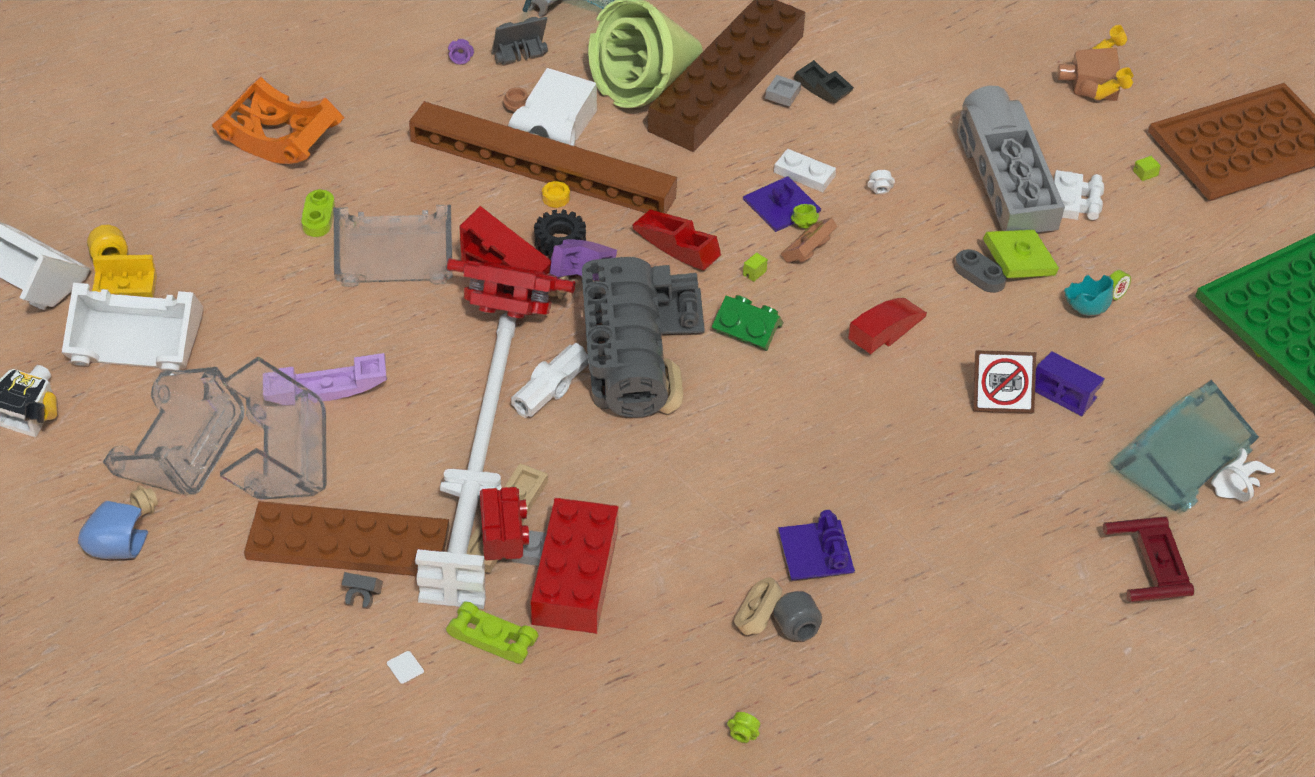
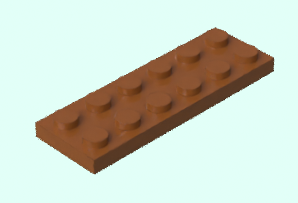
[244,501,450,576]

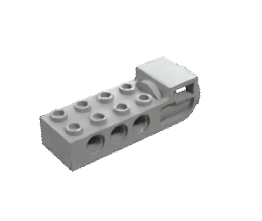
[957,86,1065,233]

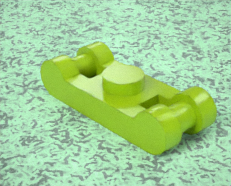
[446,601,539,664]

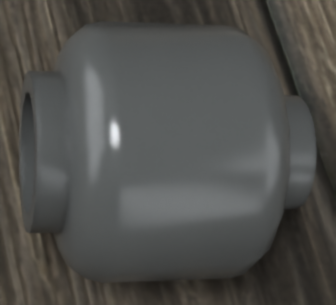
[774,591,822,641]

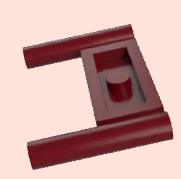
[1103,516,1194,603]

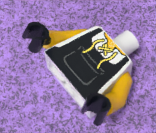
[0,365,57,438]

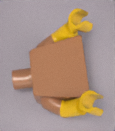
[1057,25,1134,101]

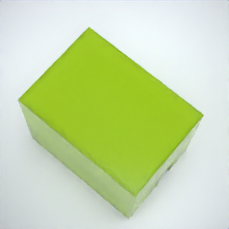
[1133,156,1161,181]
[743,252,768,282]

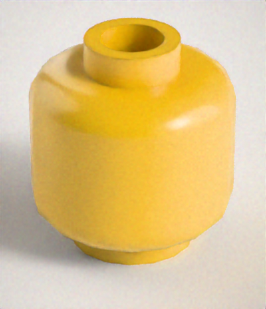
[87,224,128,259]

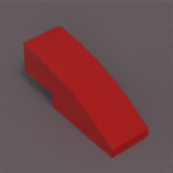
[632,209,721,270]
[848,298,927,354]

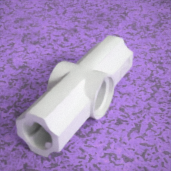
[511,343,589,418]

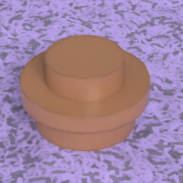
[503,87,529,112]

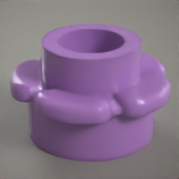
[448,39,474,64]

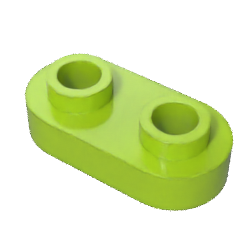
[301,189,335,237]

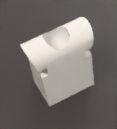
[508,68,597,146]

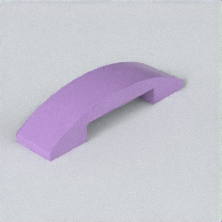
[263,353,387,403]

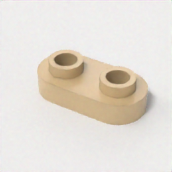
[660,358,683,414]
[734,577,782,635]

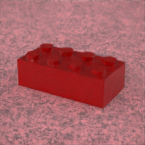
[531,498,619,634]

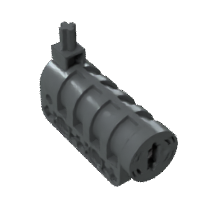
[582,257,698,418]

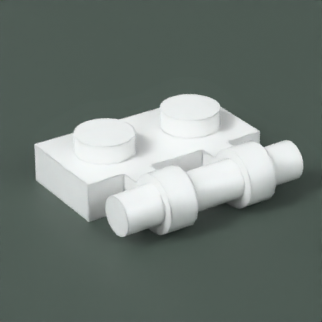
[1054,170,1104,220]

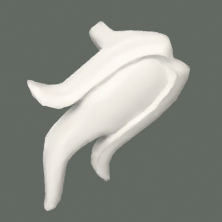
[1211,448,1275,502]

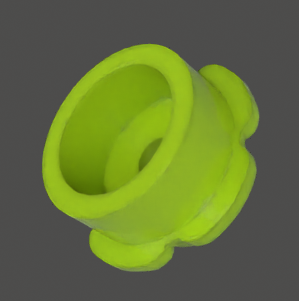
[791,204,819,228]
[727,712,760,743]

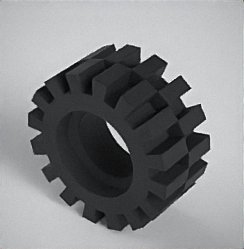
[534,209,586,260]

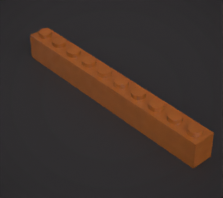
[409,101,677,214]

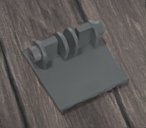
[491,17,548,65]
[658,288,705,334]

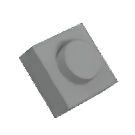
[765,75,801,107]
[512,530,546,566]

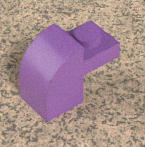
[550,239,617,281]

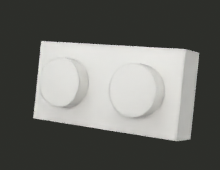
[774,149,836,192]

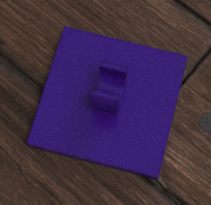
[743,176,821,232]

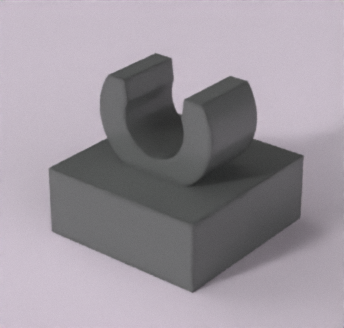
[342,572,383,608]

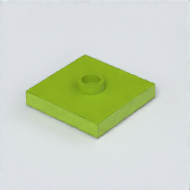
[983,230,1059,278]

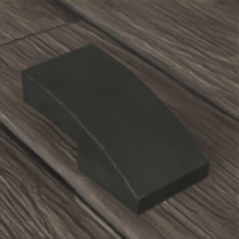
[794,60,854,103]

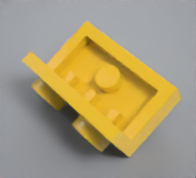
[92,255,157,298]

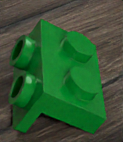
[712,295,784,351]

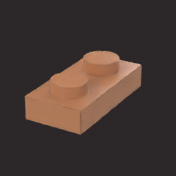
[781,217,838,263]

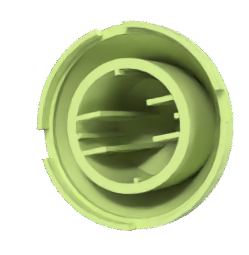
[588,0,703,108]

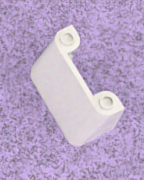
[62,283,203,374]

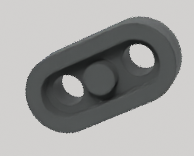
[954,249,1007,293]

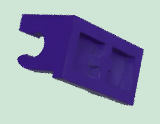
[1035,351,1105,416]

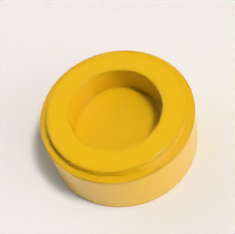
[542,181,570,208]

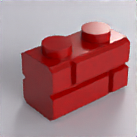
[480,487,529,561]

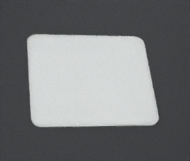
[387,651,424,684]

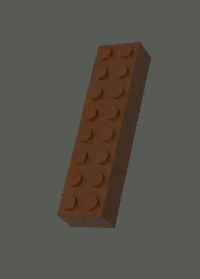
[648,0,805,152]

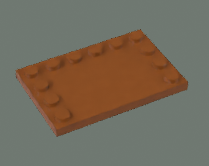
[1148,83,1315,200]

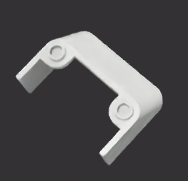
[0,222,90,310]

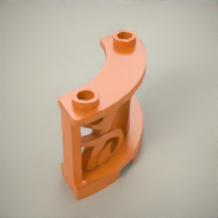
[212,76,345,164]

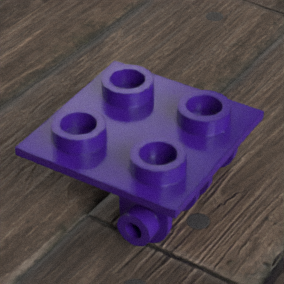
[778,510,855,581]

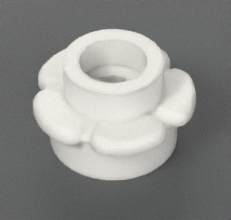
[867,170,895,194]

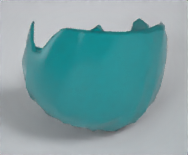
[1064,275,1113,316]

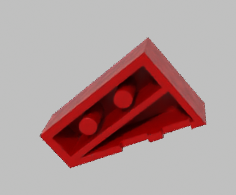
[459,206,551,296]

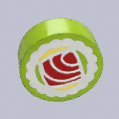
[1109,270,1131,300]

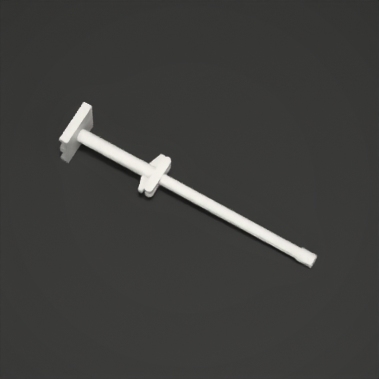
[415,313,517,609]

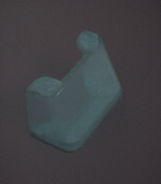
[1110,379,1259,512]

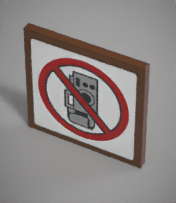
[973,350,1037,413]

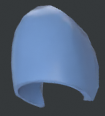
[78,501,148,559]

